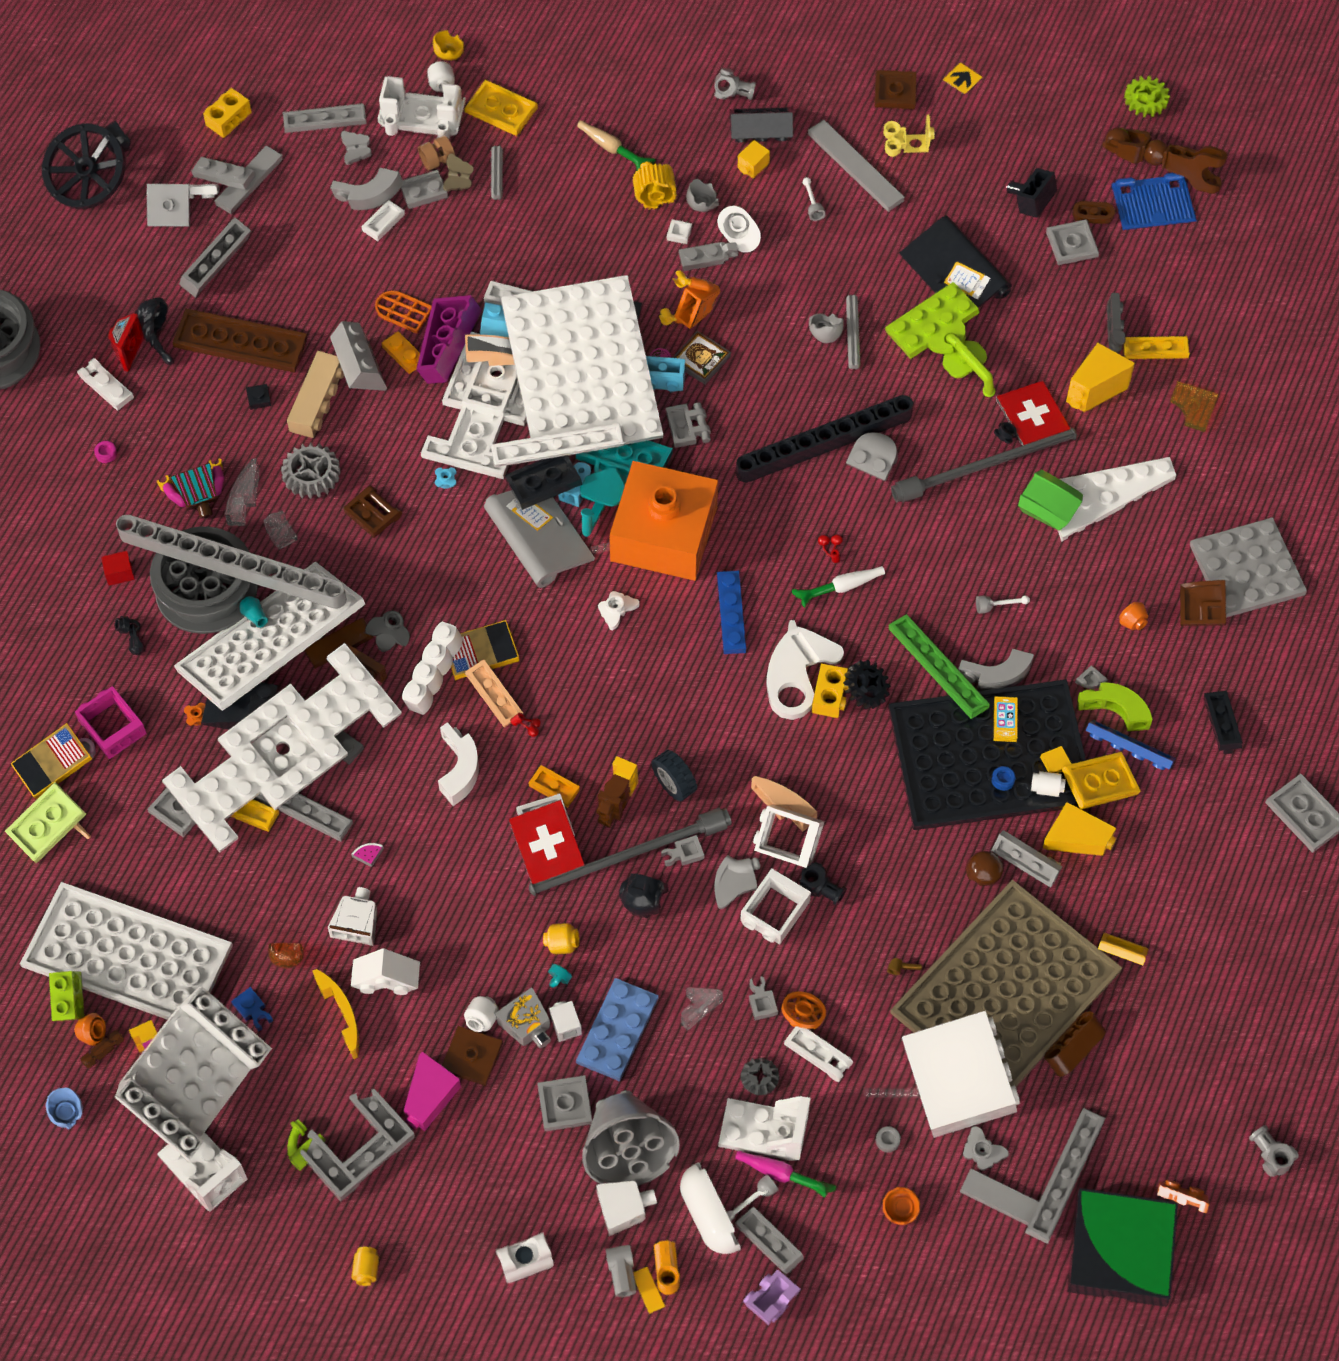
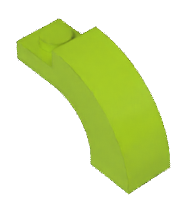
[1077,682,1153,731]

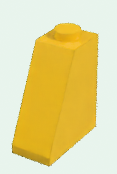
[1043,802,1117,856]

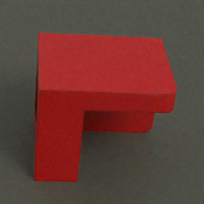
[101,551,135,586]

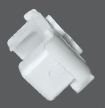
[378,76,466,139]

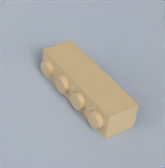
[287,351,344,438]

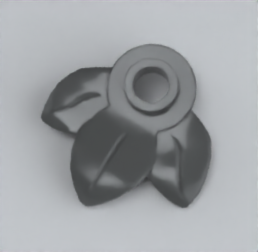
[365,611,410,652]

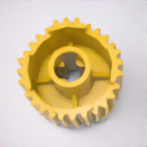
[633,162,677,210]

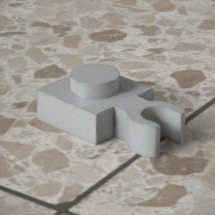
[661,835,704,866]
[749,976,778,1020]

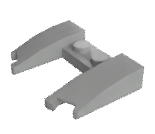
[300,1089,415,1202]

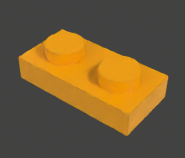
[382,331,420,374]
[529,765,580,808]

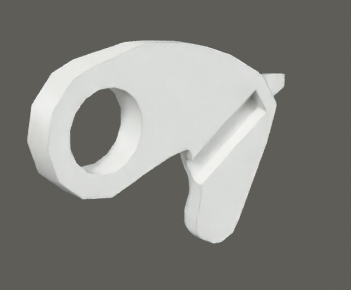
[766,620,844,720]

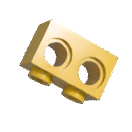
[203,88,252,138]
[812,664,849,718]

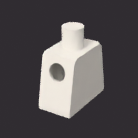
[596,1181,657,1236]

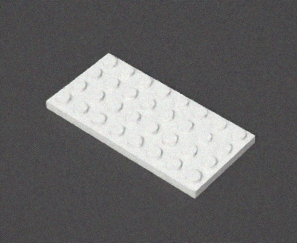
[174,562,365,711]
[20,882,233,1020]

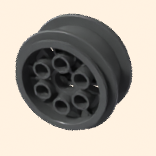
[0,290,41,390]
[150,526,258,634]

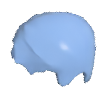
[46,1088,83,1130]

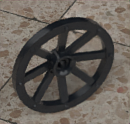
[42,123,126,209]

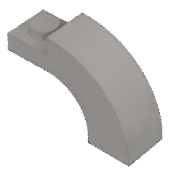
[330,168,403,210]
[959,649,1034,691]

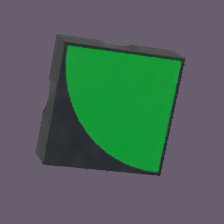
[1067,1188,1178,1307]

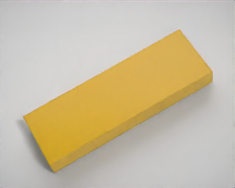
[1123,336,1190,359]

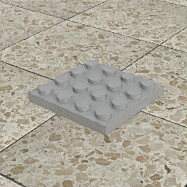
[1190,517,1307,618]

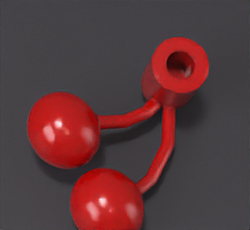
[818,534,843,563]
[510,713,541,737]

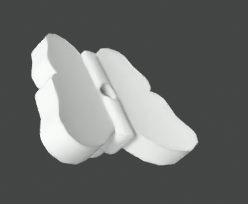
[598,591,640,630]

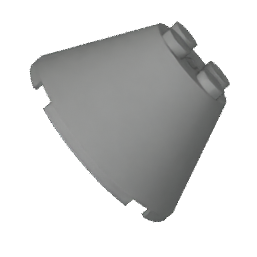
[582,1091,679,1186]

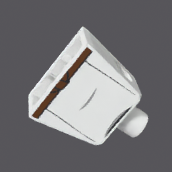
[328,887,377,946]

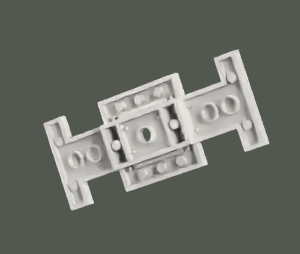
[421,281,533,479]
[162,643,402,853]

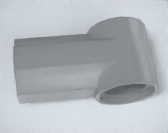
[606,1245,636,1297]

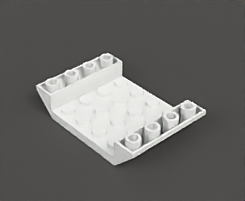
[115,986,272,1161]

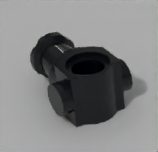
[799,862,847,906]

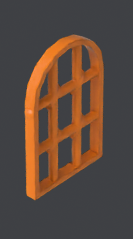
[375,291,432,334]

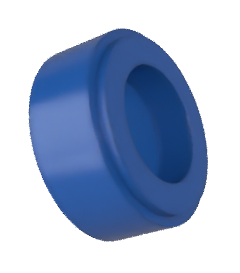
[992,766,1015,790]

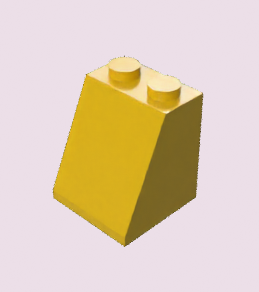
[1066,343,1135,412]

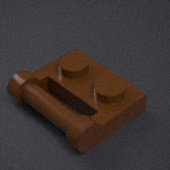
[343,485,402,538]

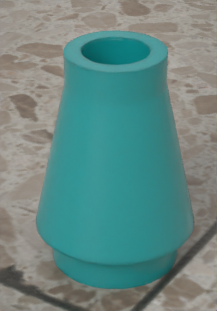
[240,596,268,628]

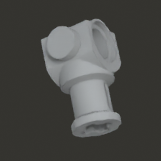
[714,68,756,100]
[1249,1125,1299,1177]

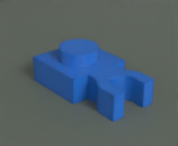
[231,987,273,1032]

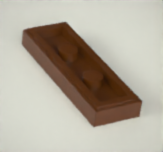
[304,618,374,669]

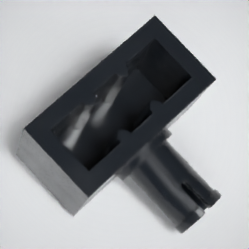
[1007,168,1057,218]

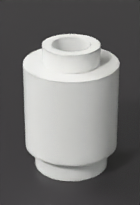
[1031,771,1065,797]

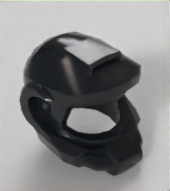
[619,873,668,919]

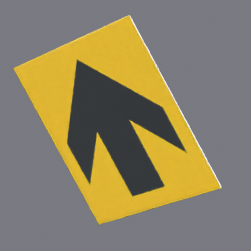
[943,62,982,94]

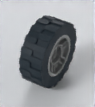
[651,749,697,802]

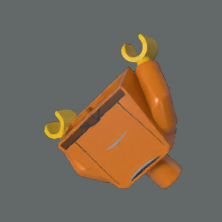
[659,270,720,329]

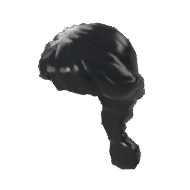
[136,297,174,365]

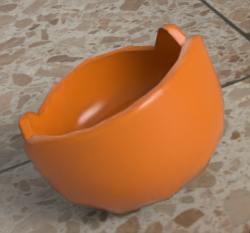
[883,1187,920,1225]

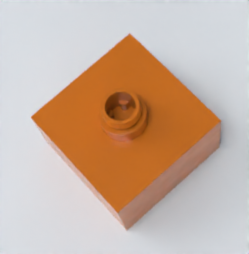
[610,461,718,581]

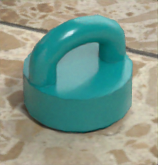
[548,964,572,988]

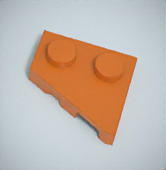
[1157,1180,1209,1213]

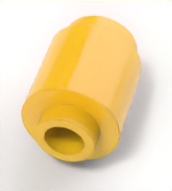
[352,1247,379,1286]

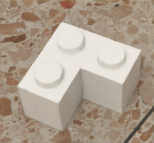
[351,948,420,995]

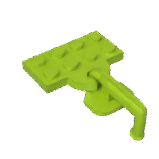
[885,282,995,397]

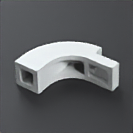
[438,722,479,806]

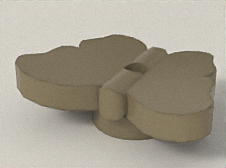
[443,153,473,191]

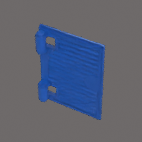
[1111,173,1196,230]

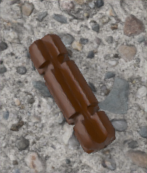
[80,1030,124,1069]

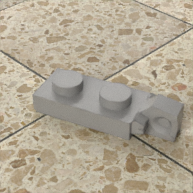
[679,242,738,271]

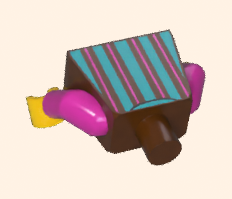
[157,459,224,519]

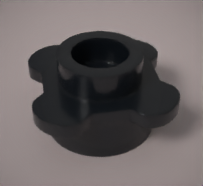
[994,422,1017,444]

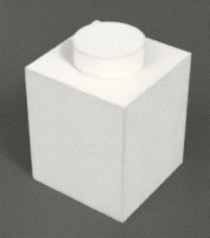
[549,1001,582,1042]

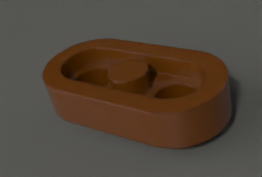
[1072,201,1115,224]

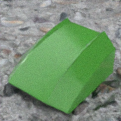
[1018,469,1083,531]

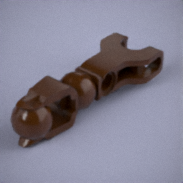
[1102,127,1228,194]

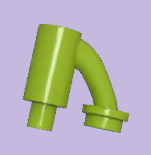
[287,1119,326,1171]

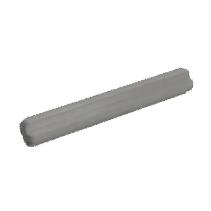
[846,295,860,369]

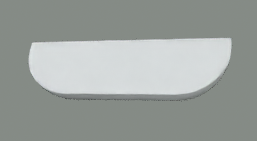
[680,1162,741,1254]

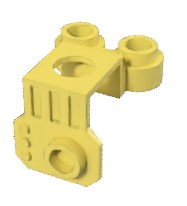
[884,114,934,157]

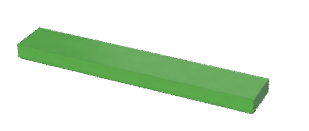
[889,614,990,719]

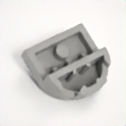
[846,433,898,482]

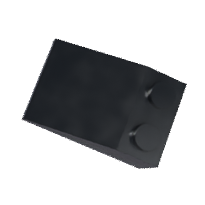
[201,682,278,736]

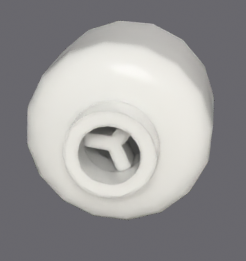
[427,61,455,92]
[464,996,499,1032]

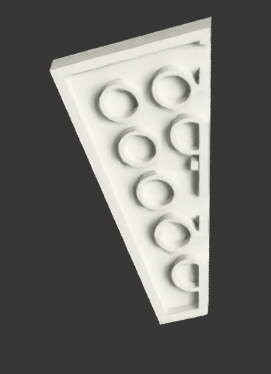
[1058,457,1176,542]

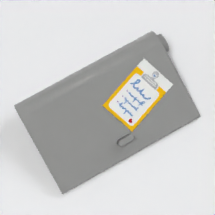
[484,491,595,588]

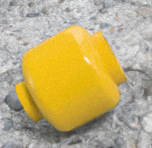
[543,923,579,954]

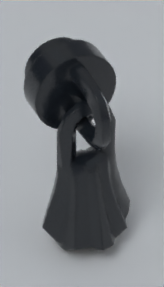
[114,616,145,656]

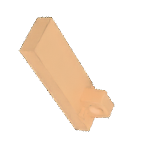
[465,659,523,728]

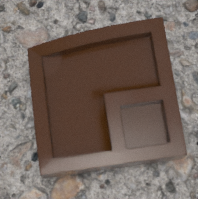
[1180,580,1226,626]

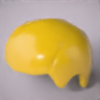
[433,30,464,61]

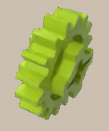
[1124,76,1170,117]

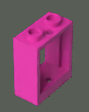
[75,686,147,759]

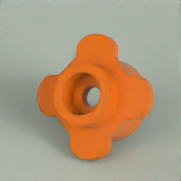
[184,703,205,726]

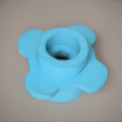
[435,467,456,489]

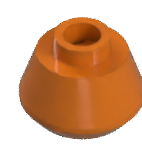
[1119,602,1148,630]
[74,1013,106,1046]

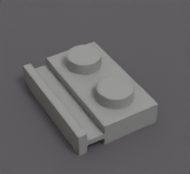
[400,170,448,209]

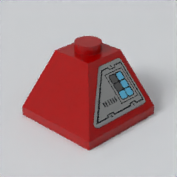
[108,313,144,372]

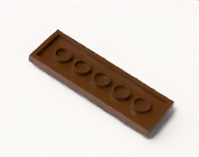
[172,308,308,373]

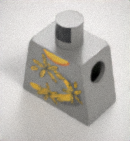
[495,987,551,1049]

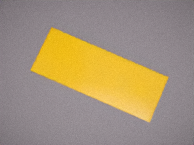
[633,1267,665,1314]

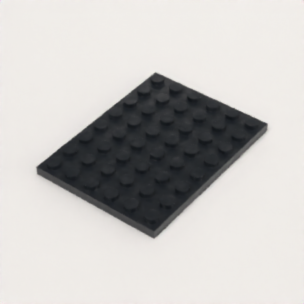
[888,679,1086,830]

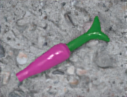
[735,1150,836,1197]

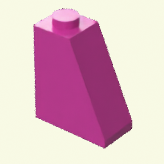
[404,1052,461,1131]

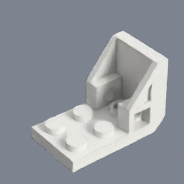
[718,1096,810,1161]
[157,1132,247,1212]

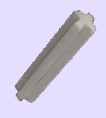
[491,146,503,200]

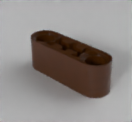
[1044,1011,1106,1077]

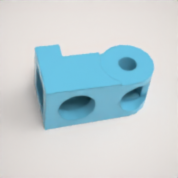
[558,462,591,507]

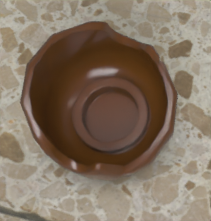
[965,851,1004,886]

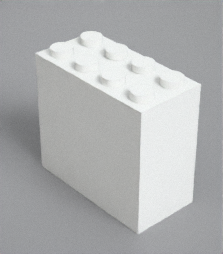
[902,1011,1020,1138]

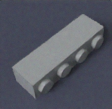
[179,217,251,298]

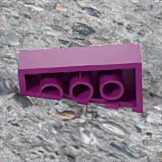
[416,295,482,384]

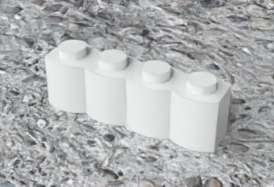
[402,622,463,715]

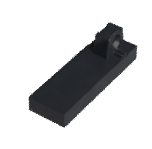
[1204,691,1243,754]

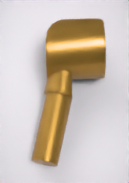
[887,958,922,975]

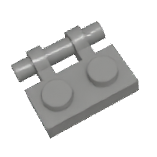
[666,403,711,448]

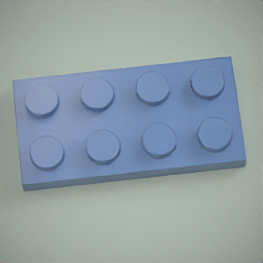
[576,978,659,1081]

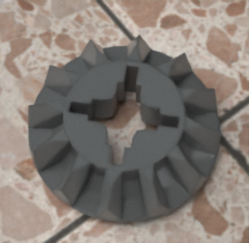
[741,1057,779,1095]

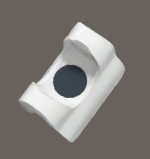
[496,1233,554,1283]

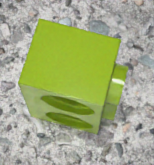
[49,971,84,1021]

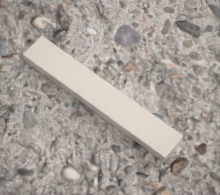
[491,423,624,467]

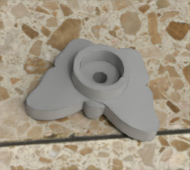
[341,131,372,165]
[963,1126,1009,1171]

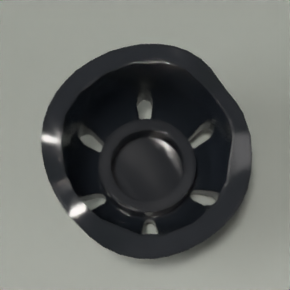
[102,120,131,154]

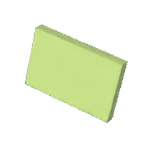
[5,782,86,863]

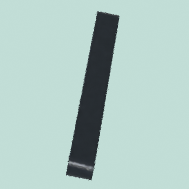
[736,395,913,483]

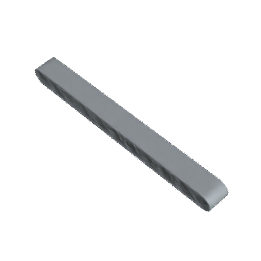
[116,515,347,609]

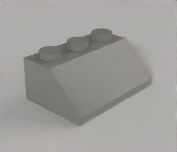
[330,321,387,391]

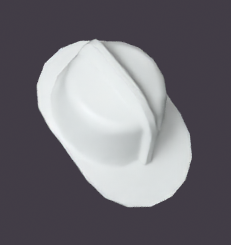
[718,206,761,252]

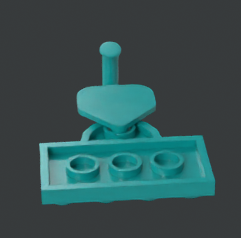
[576,440,673,537]

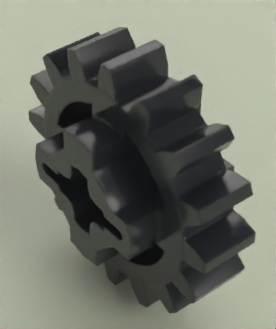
[843,660,891,709]

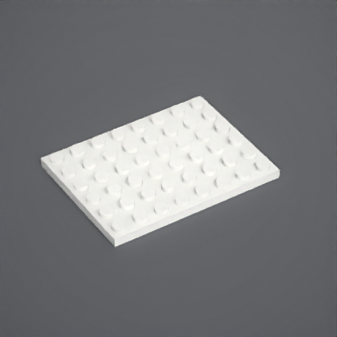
[501,275,663,461]

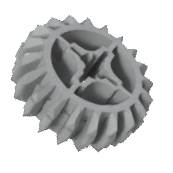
[281,443,341,499]

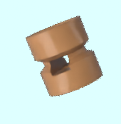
[418,135,455,171]

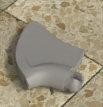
[714,855,760,909]

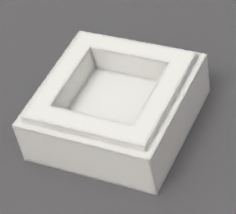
[667,219,692,244]

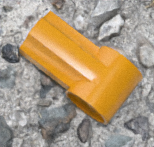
[654,1240,679,1295]

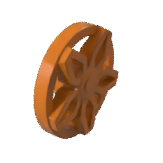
[781,991,826,1029]

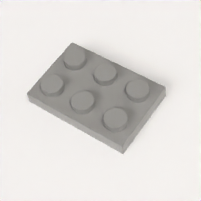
[1265,774,1339,853]

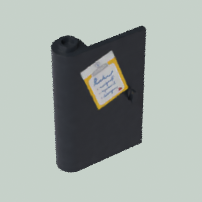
[899,216,1012,308]

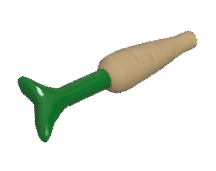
[577,120,656,171]

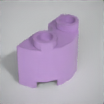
[743,1270,800,1325]

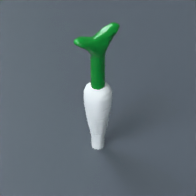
[792,566,885,608]

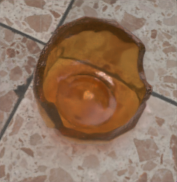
[268,943,304,969]

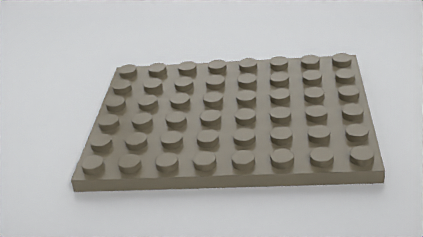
[890,880,1122,1087]

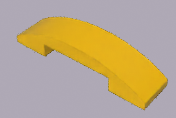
[313,969,359,1059]

